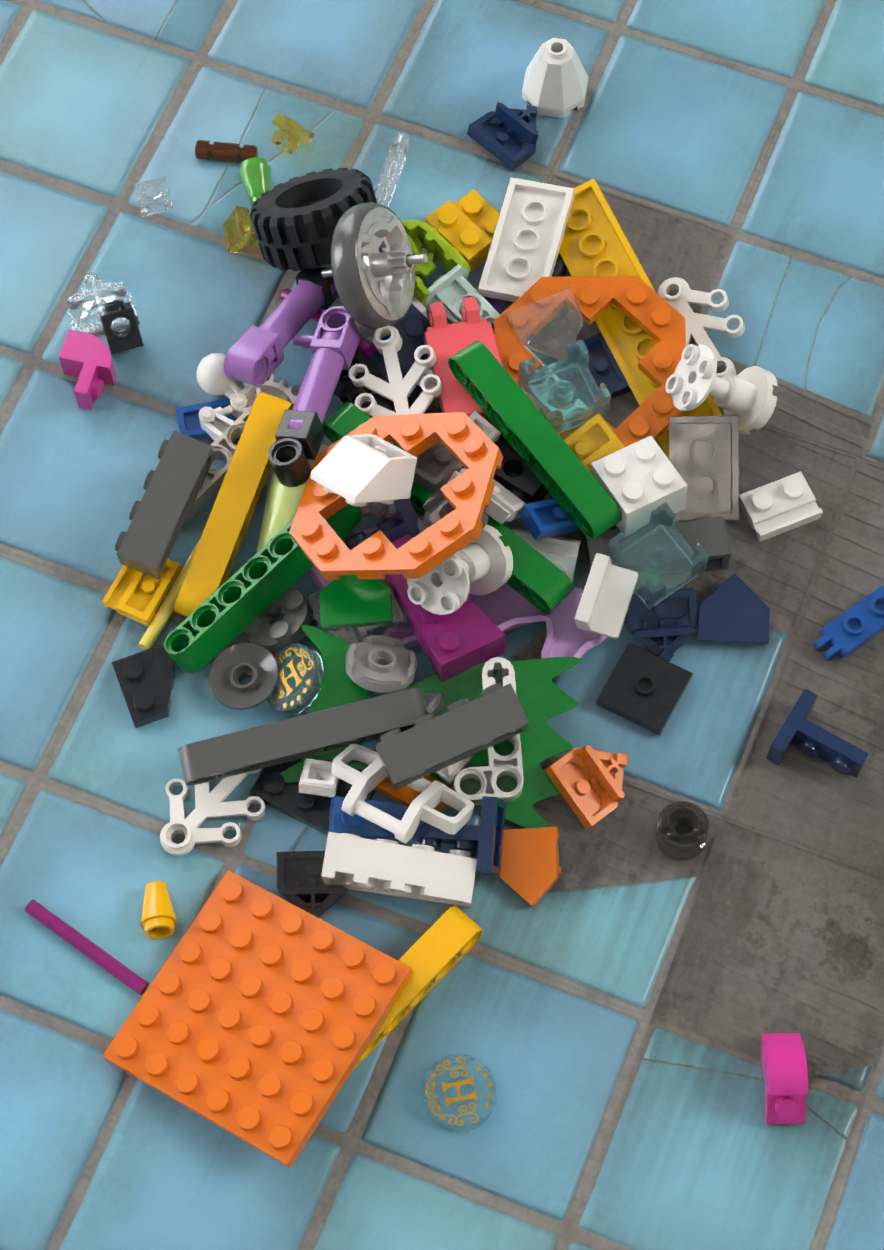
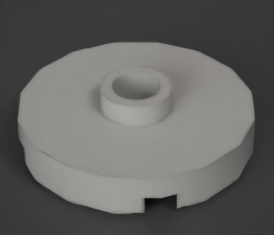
[345,635,418,693]

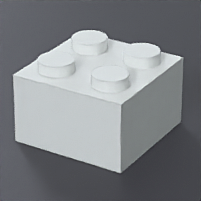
[590,436,688,537]

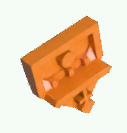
[544,745,628,829]
[499,827,562,906]

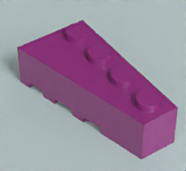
[384,535,506,683]

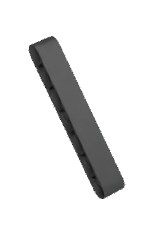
[178,688,427,785]

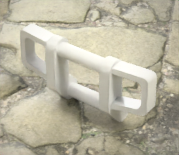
[331,743,474,843]

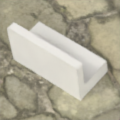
[574,553,638,639]

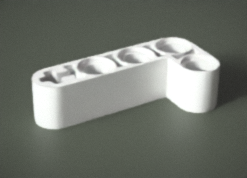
[454,657,524,805]

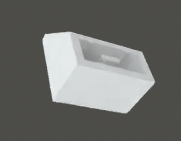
[310,434,417,507]

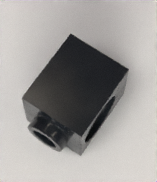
[98,299,144,355]

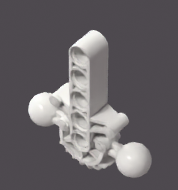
[184,353,328,524]

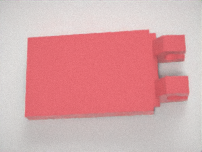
[424,297,502,419]

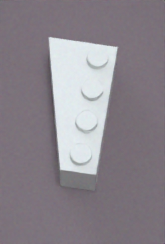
[321,832,477,908]

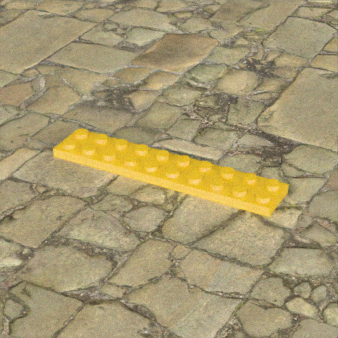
[559,178,722,459]

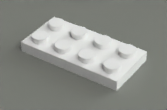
[478,177,575,302]

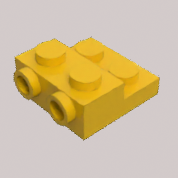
[425,189,500,272]

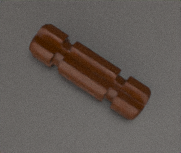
[195,140,258,163]

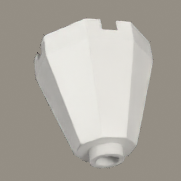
[522,38,588,118]

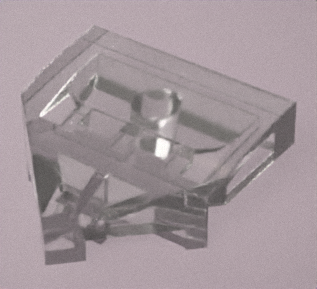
[67,272,140,337]
[507,287,584,363]

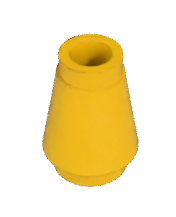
[140,881,178,939]

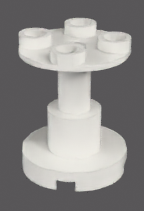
[665,344,778,435]
[407,524,513,615]

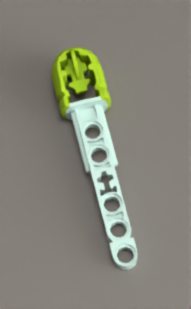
[402,220,588,429]

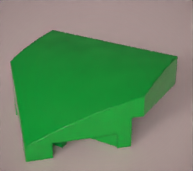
[320,575,393,630]

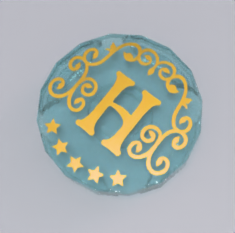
[266,643,324,714]
[421,1054,497,1132]

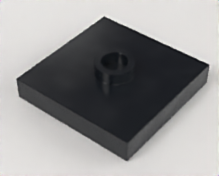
[596,642,693,736]

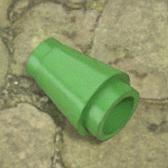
[239,157,271,206]

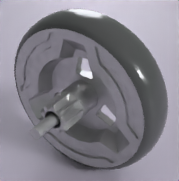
[322,202,428,329]

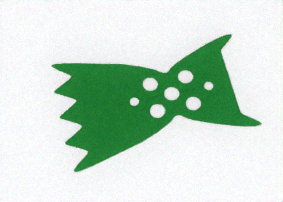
[280,625,581,828]

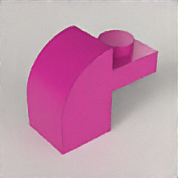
[59,329,116,411]
[761,1033,808,1124]

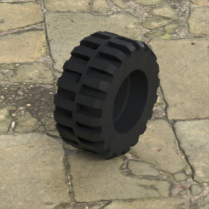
[250,168,378,271]

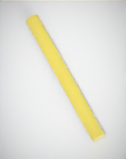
[138,537,201,650]

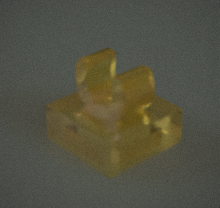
[272,112,315,154]
[223,206,258,253]

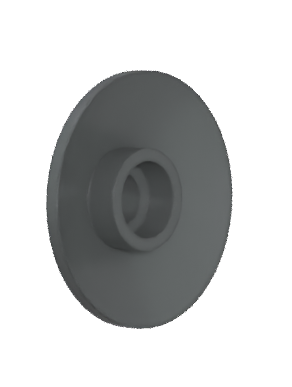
[209,642,279,710]

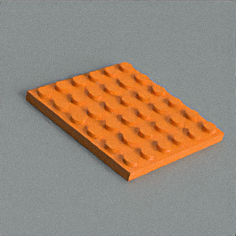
[102,870,414,1169]

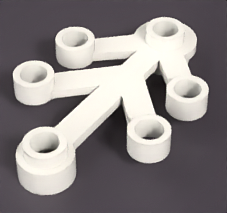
[658,277,745,377]
[348,326,443,417]
[160,768,266,856]

